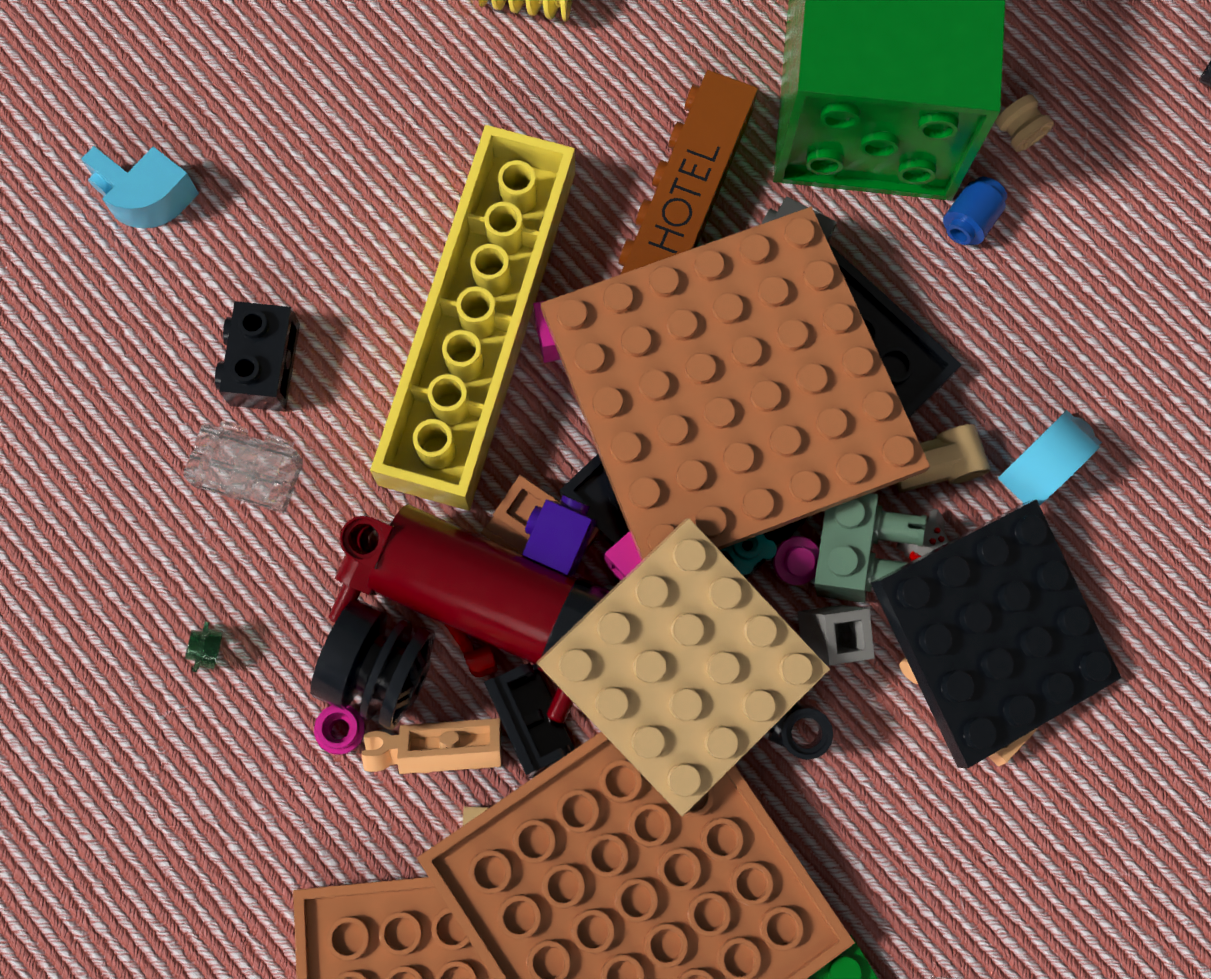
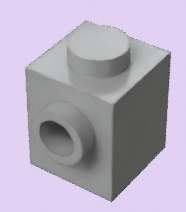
[798,605,875,666]

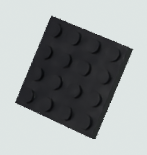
[871,499,1121,768]

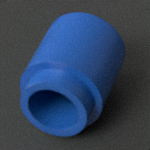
[943,176,1007,245]

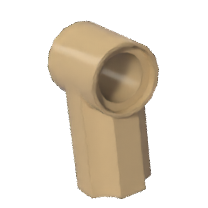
[893,424,991,493]

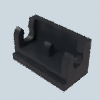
[484,662,575,778]

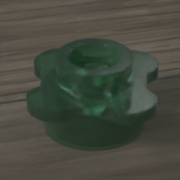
[184,621,223,673]

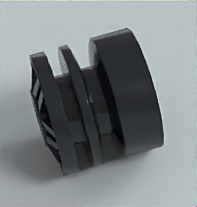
[310,599,435,731]

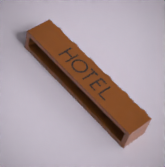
[618,70,758,274]

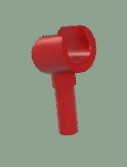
[444,624,498,678]

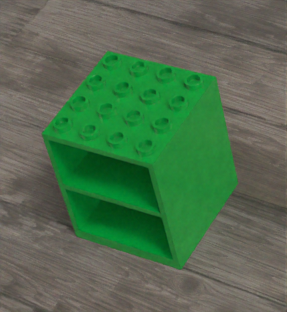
[773,0,1005,201]

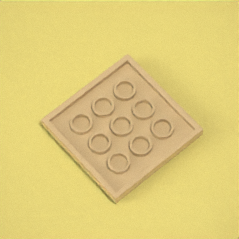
[536,518,830,817]

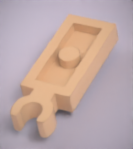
[362,718,501,774]

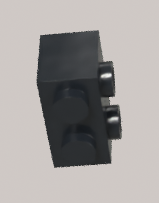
[215,301,300,412]

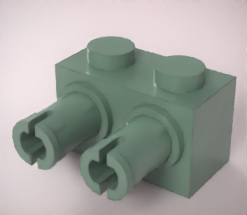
[814,493,927,603]

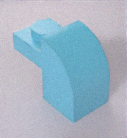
[81,146,199,228]
[998,410,1102,506]

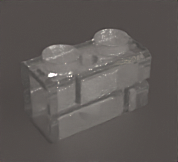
[184,421,303,514]

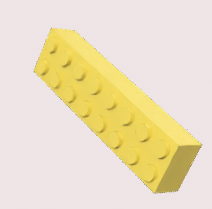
[370,125,575,511]

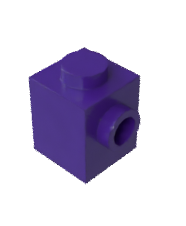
[522,495,598,575]

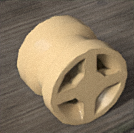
[995,94,1054,152]

